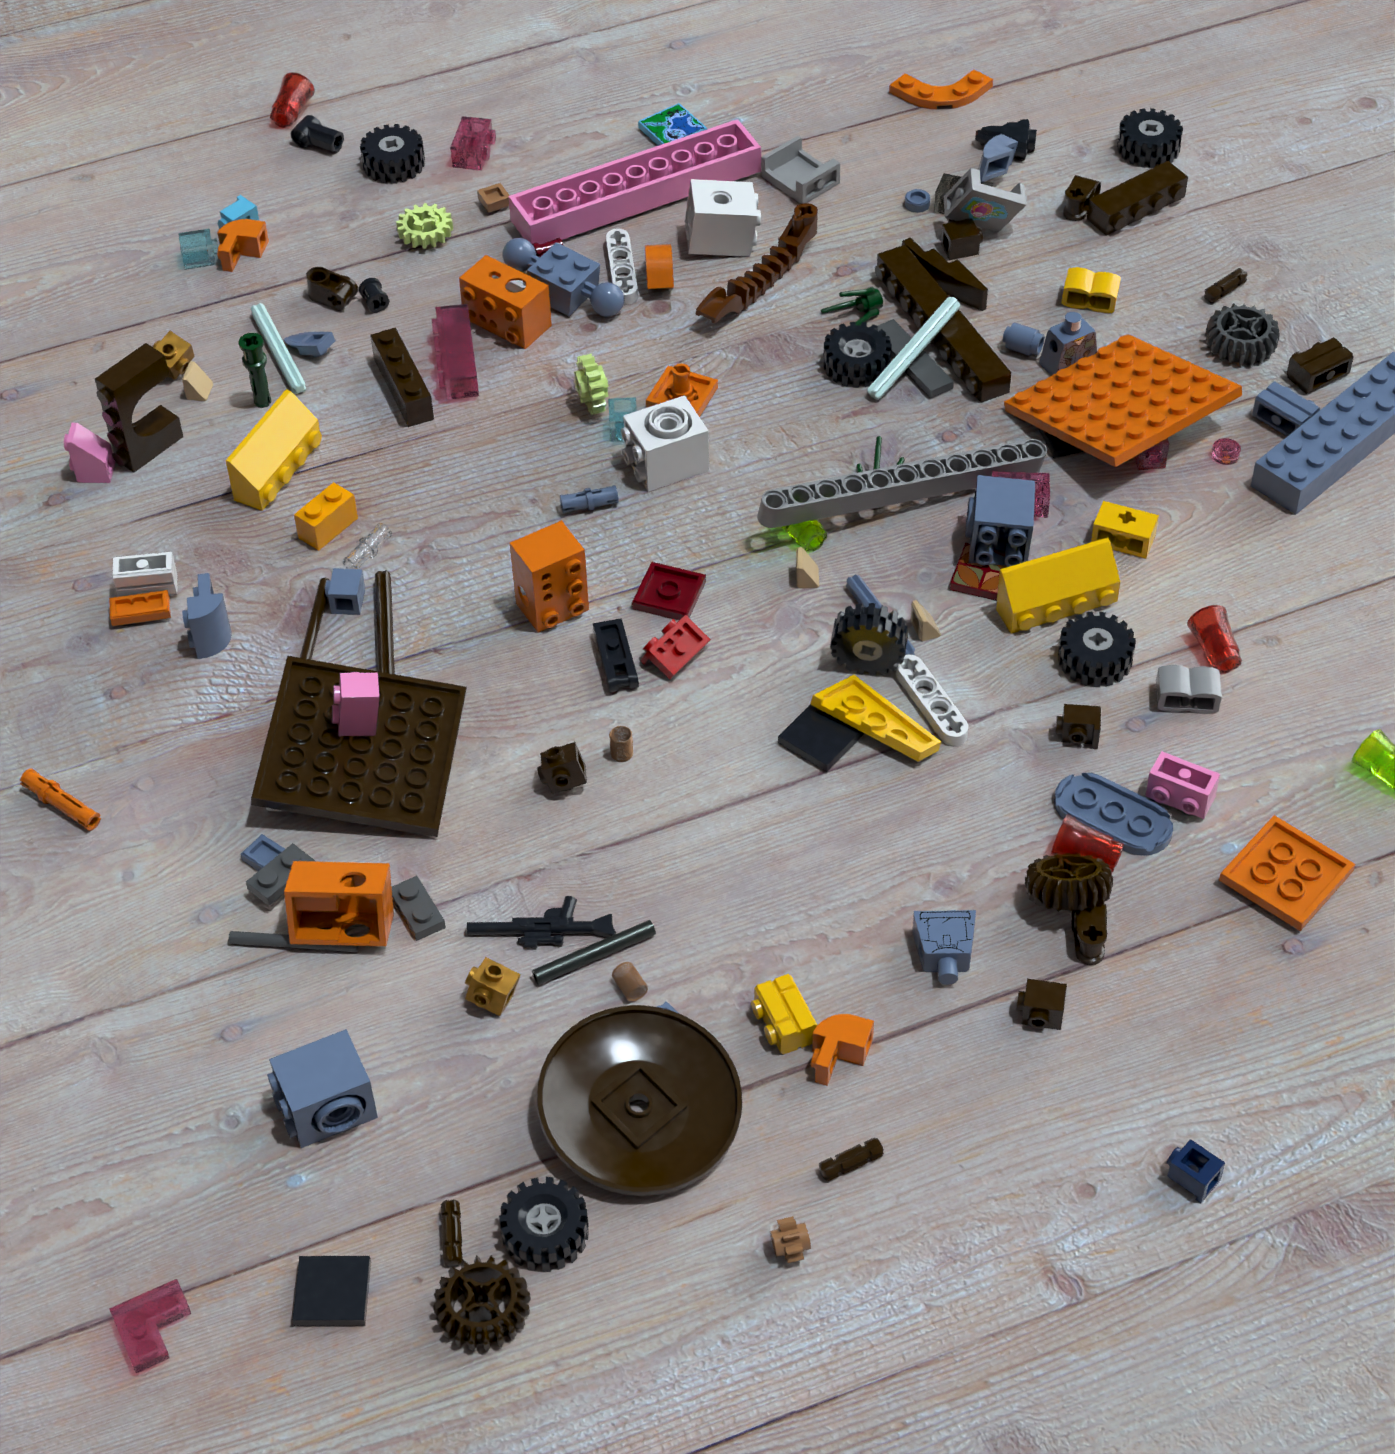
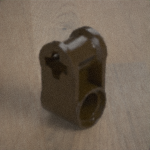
[1063,175,1101,221]
[306,267,358,311]
[1071,904,1108,965]

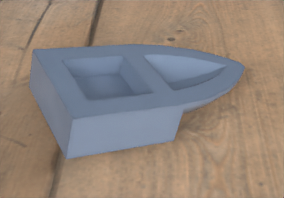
[284,332,336,357]

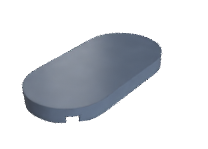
[1054,773,1173,856]

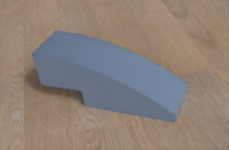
[978,134,1018,182]

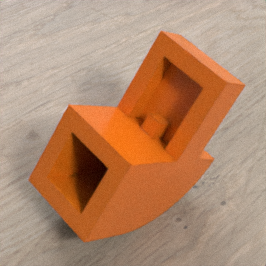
[217,219,269,272]
[645,244,674,289]
[811,1014,874,1086]

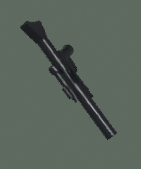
[467,896,616,948]

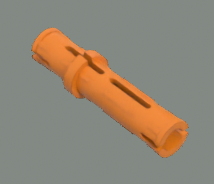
[20,768,101,831]

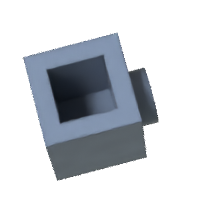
[325,568,365,615]

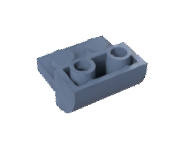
[182,573,232,659]

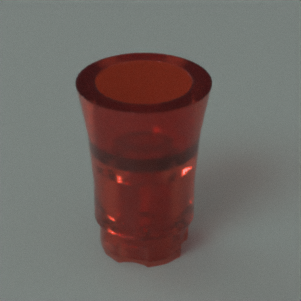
[270,72,315,128]
[1187,605,1242,674]
[1051,814,1124,872]

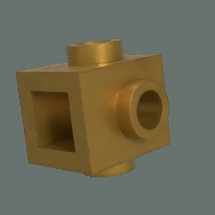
[152,330,195,380]
[465,957,521,1016]

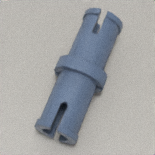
[560,485,619,513]

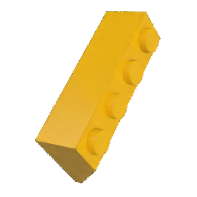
[225,389,322,511]
[996,537,1120,634]

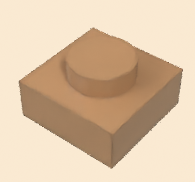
[477,183,510,213]

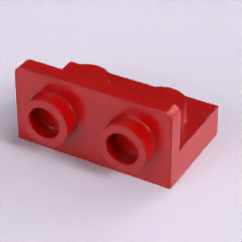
[640,615,711,679]

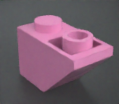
[64,423,115,483]

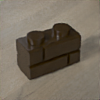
[1287,337,1354,394]

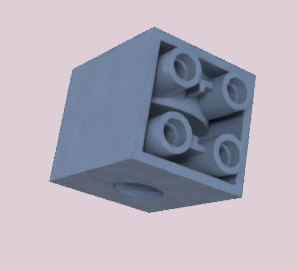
[965,475,1035,567]
[267,1029,378,1148]

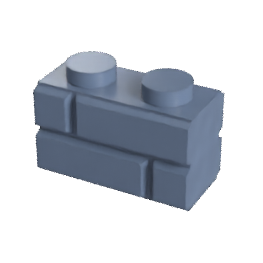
[1252,381,1320,436]

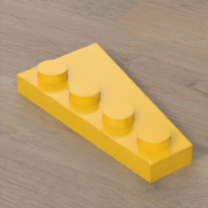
[811,675,941,762]

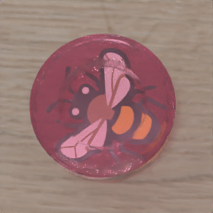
[1211,438,1241,465]

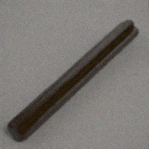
[375,570,395,674]

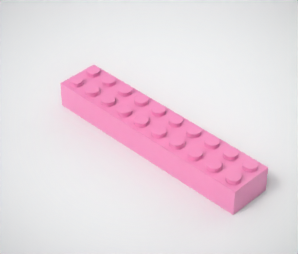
[508,119,761,244]

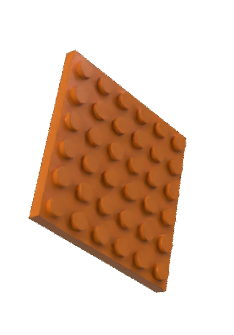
[1004,334,1242,467]

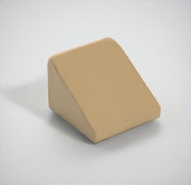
[182,361,213,401]
[796,547,819,588]
[910,600,941,641]

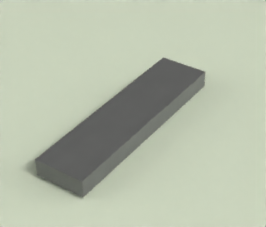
[878,319,954,398]

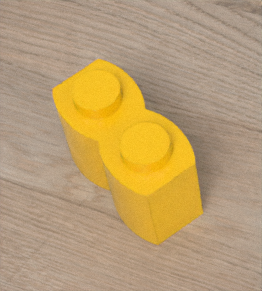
[1061,267,1121,313]

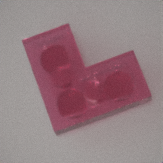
[109,1279,191,1373]

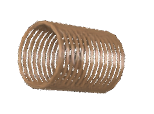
[609,726,633,762]
[612,962,648,1001]

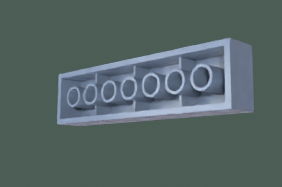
[1251,352,1395,515]

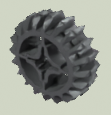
[1205,303,1280,366]

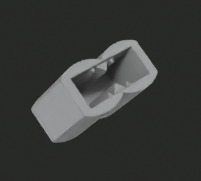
[1156,665,1222,714]

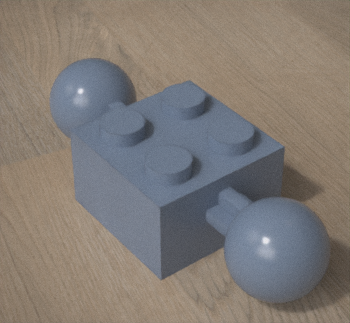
[502,238,624,317]

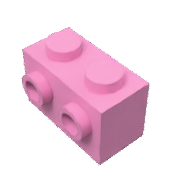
[332,672,379,736]
[1145,751,1220,819]

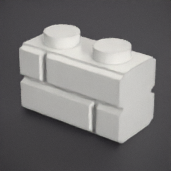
[113,552,177,597]

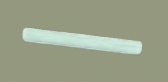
[867,297,960,400]
[251,303,306,394]

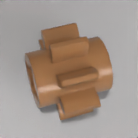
[770,1216,811,1263]

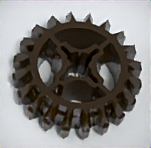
[1025,853,1113,912]
[433,1255,531,1352]

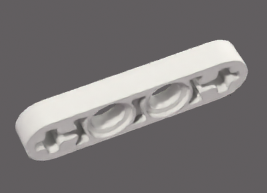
[606,229,638,305]
[896,655,968,747]

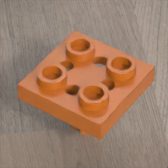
[646,363,718,417]

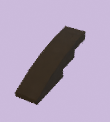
[902,237,988,311]

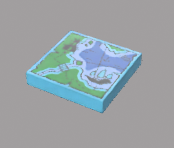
[638,103,707,146]

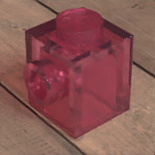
[1134,438,1169,470]

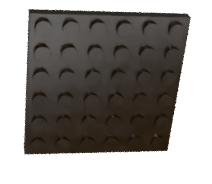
[251,656,467,837]

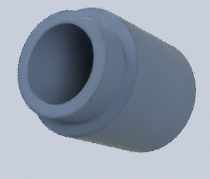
[1002,322,1045,356]

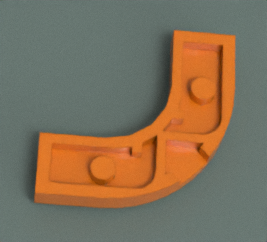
[889,69,993,110]

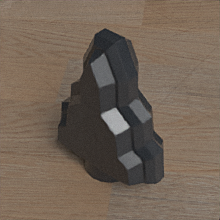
[975,119,1037,160]

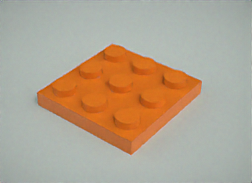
[1219,815,1355,931]

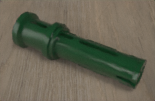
[238,333,272,408]

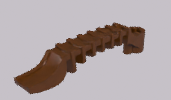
[695,203,818,324]

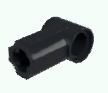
[290,115,344,153]

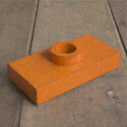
[109,590,171,626]

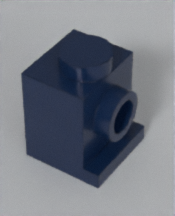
[1167,1139,1225,1203]

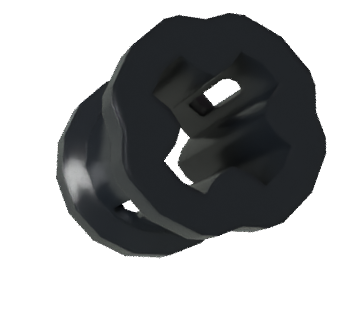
[358,278,390,313]

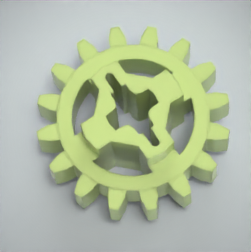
[396,203,453,249]
[574,353,609,415]

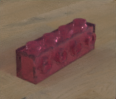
[431,304,479,400]

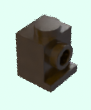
[1055,704,1101,749]

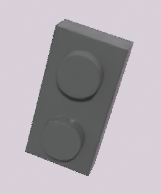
[246,843,315,906]
[392,876,446,941]

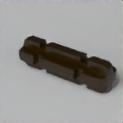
[1204,268,1248,303]
[819,1138,884,1181]
[441,1199,463,1267]

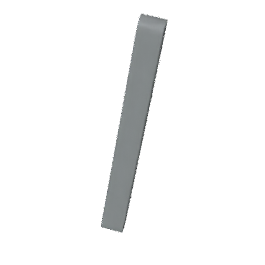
[757,439,1047,528]

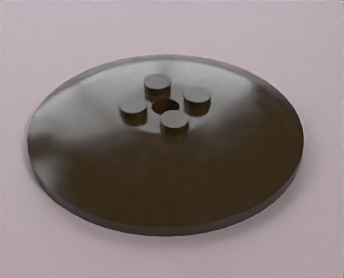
[537,1005,743,1196]

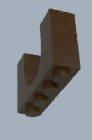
[95,343,184,473]

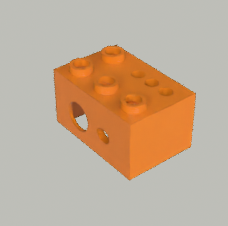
[459,255,552,349]
[509,520,589,633]
[284,861,394,946]

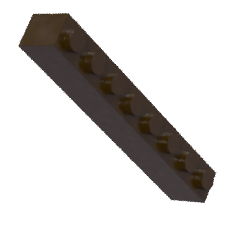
[875,245,1011,403]

